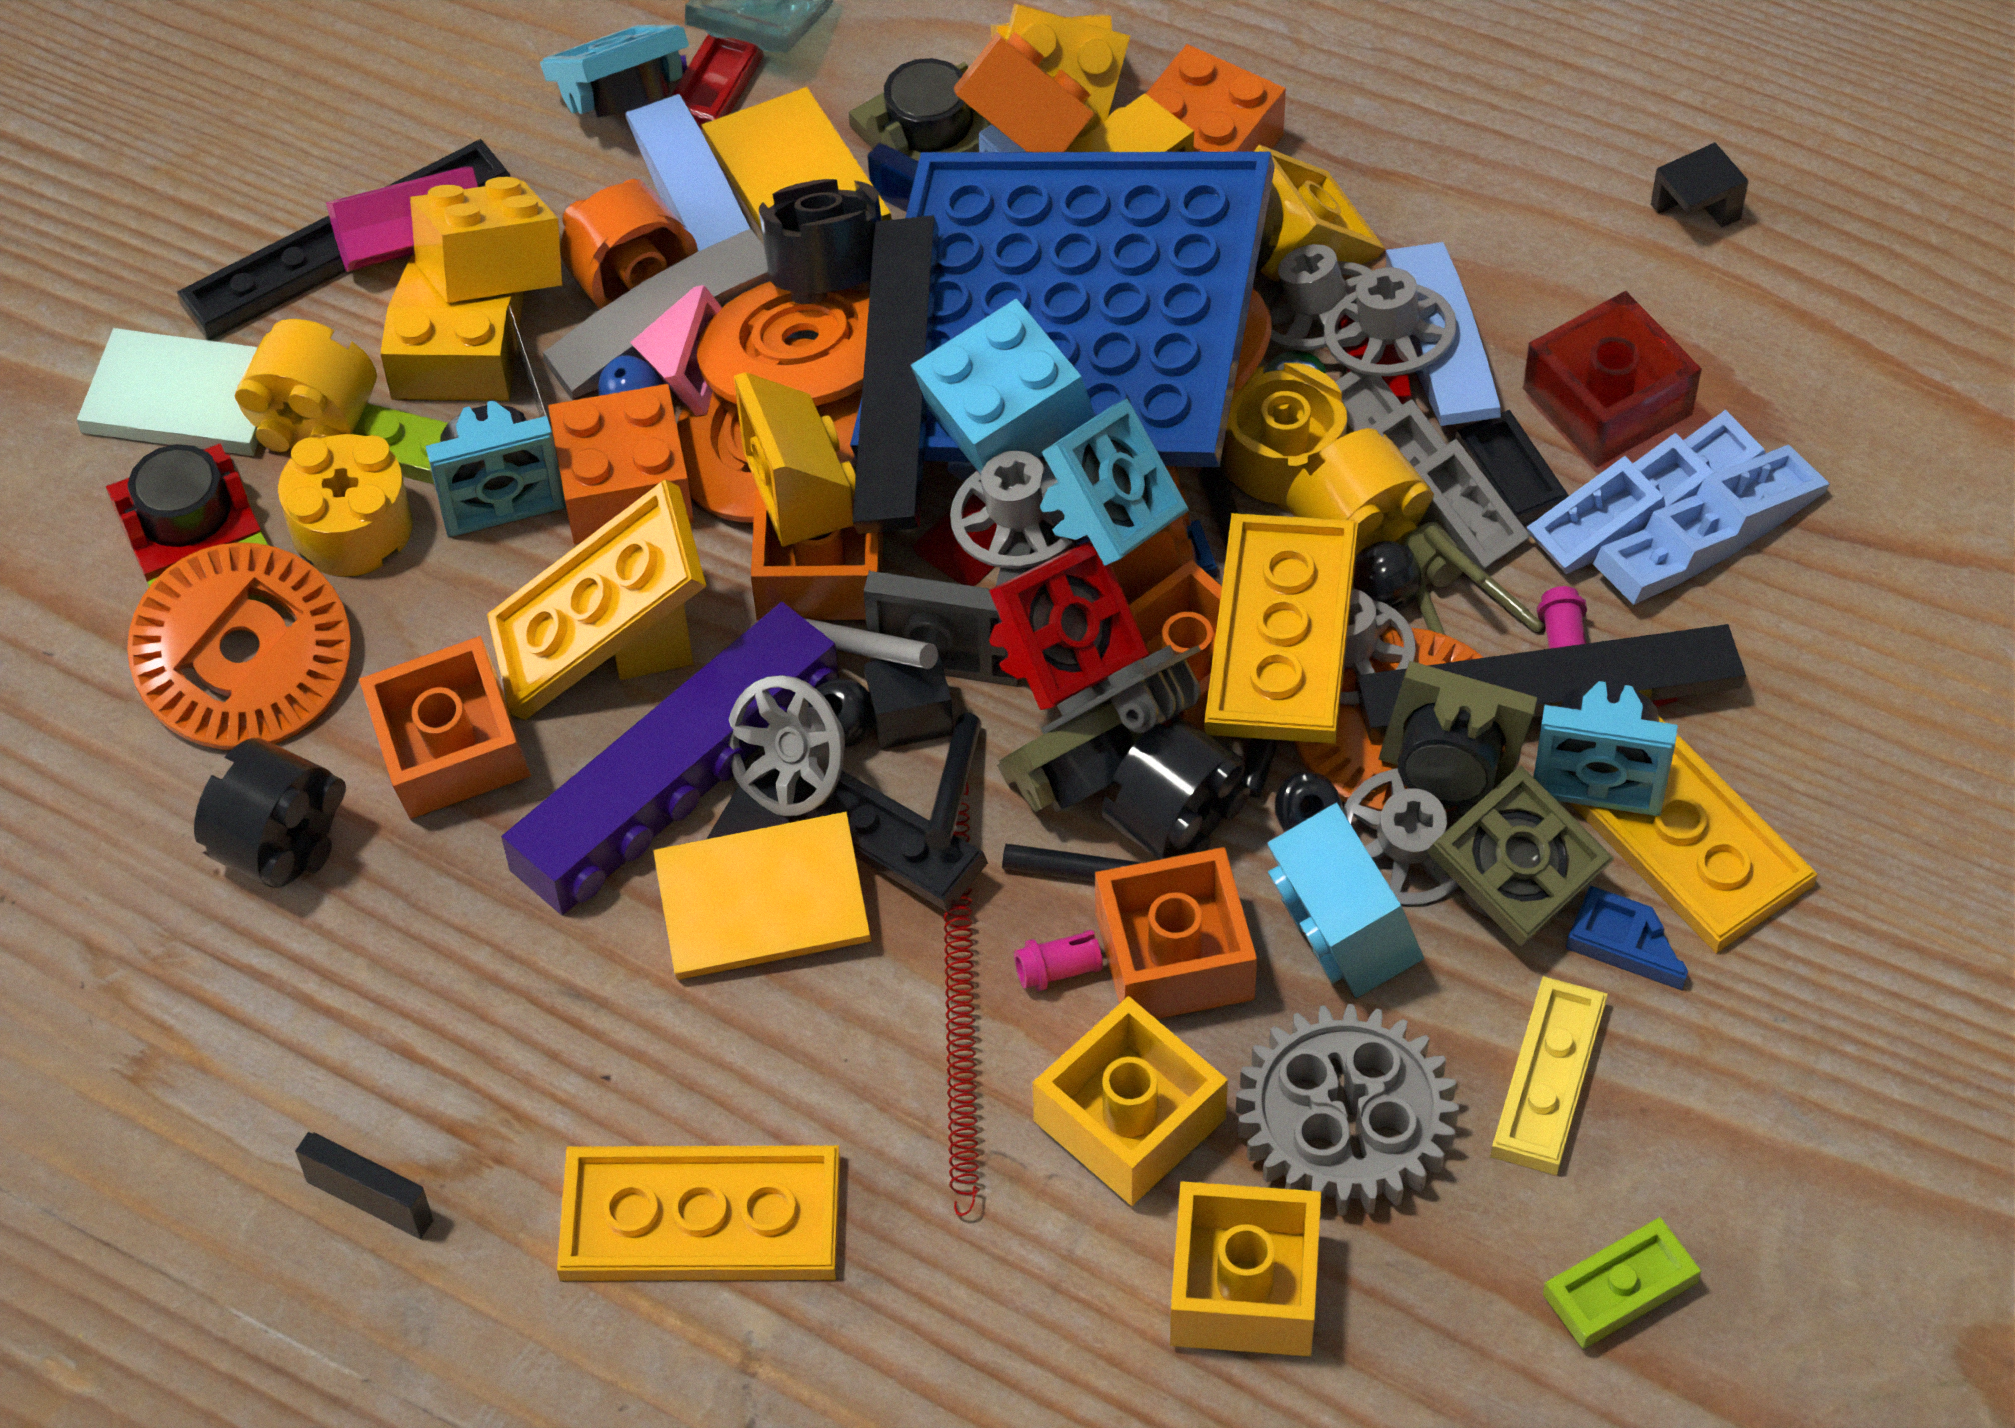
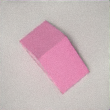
[630,285,722,416]

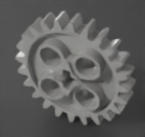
[1235,1004,1459,1215]

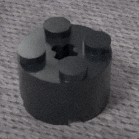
[759,179,882,304]
[1102,714,1250,860]
[194,738,346,888]

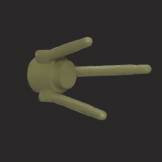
[1402,522,1544,635]

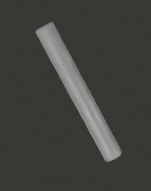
[804,618,938,669]

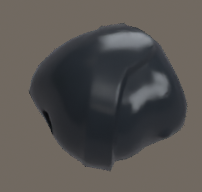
[1353,541,1421,611]
[808,678,875,747]
[1275,771,1343,832]

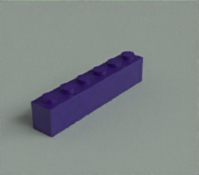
[501,602,839,916]

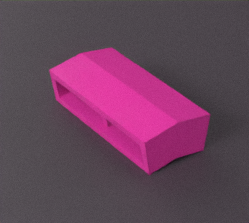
[326,167,478,272]

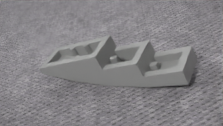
[543,228,770,399]
[1335,370,1530,570]

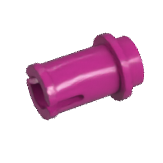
[1537,586,1587,649]
[1014,929,1103,992]

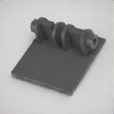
[1041,645,1201,734]

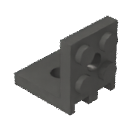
[864,520,1055,687]

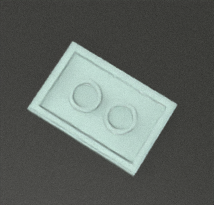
[77,328,259,456]

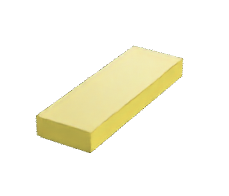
[1490,976,1608,1176]

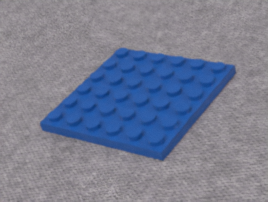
[850,152,1275,467]

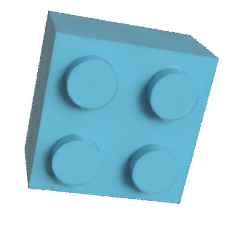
[911,298,1095,475]
[1267,802,1425,999]

